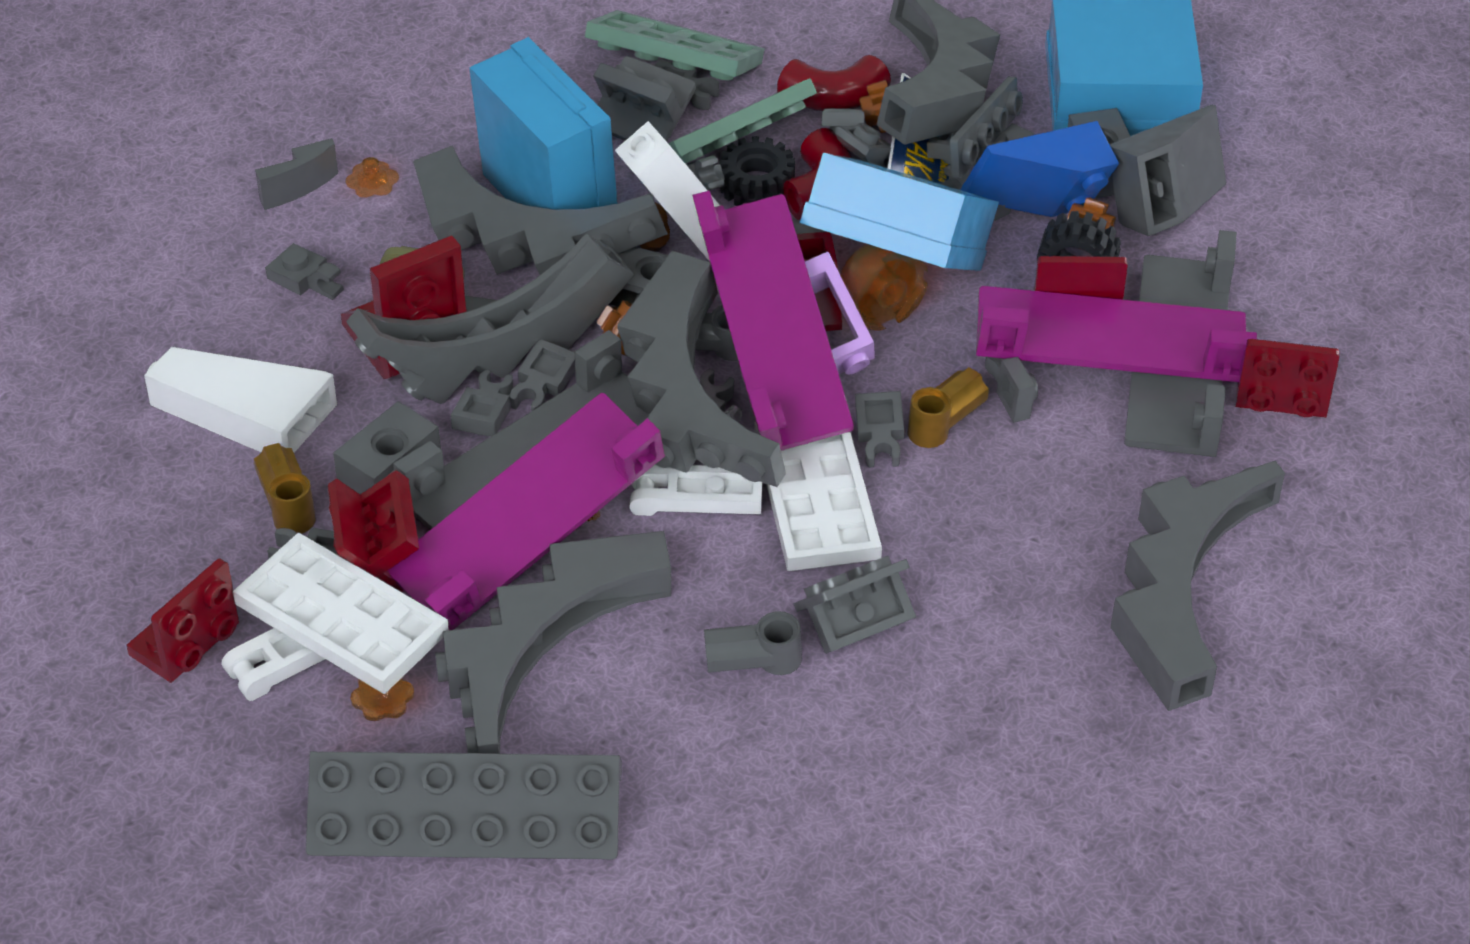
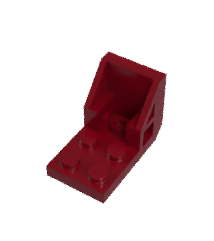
[341,235,466,379]

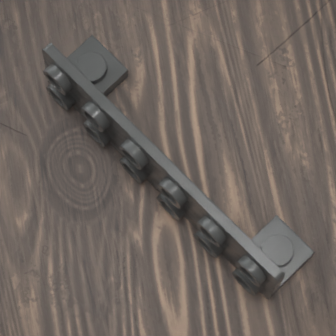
[1124,230,1237,457]
[393,330,649,530]
[306,751,622,860]

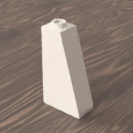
[615,121,720,261]
[144,347,337,453]

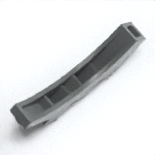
[877,0,1000,145]
[413,145,667,275]
[346,233,635,404]
[617,251,786,487]
[1111,461,1285,711]
[435,531,671,754]

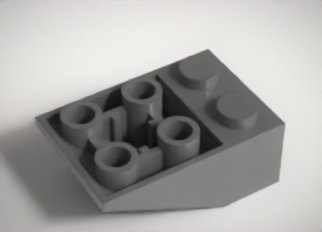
[1110,104,1226,236]

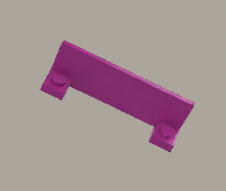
[692,190,854,451]
[976,286,1257,382]
[388,393,665,631]

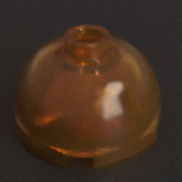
[840,244,928,331]

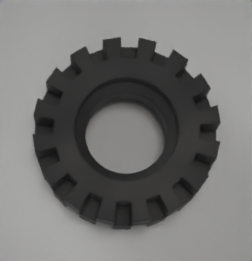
[719,136,795,206]
[1037,211,1121,259]

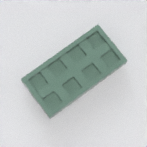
[585,10,765,80]
[668,78,817,164]

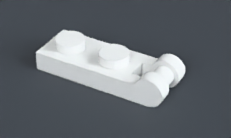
[630,465,762,516]
[221,628,325,701]

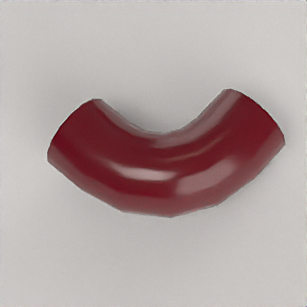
[777,55,891,111]
[783,128,853,220]

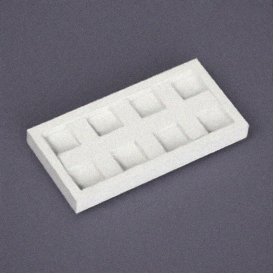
[754,422,882,571]
[233,532,449,694]

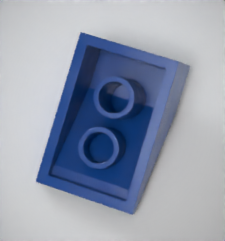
[960,121,1119,217]

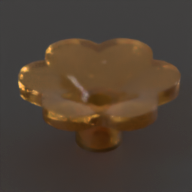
[345,157,399,198]
[350,678,414,721]

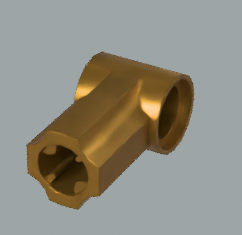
[907,367,989,448]
[253,443,316,534]

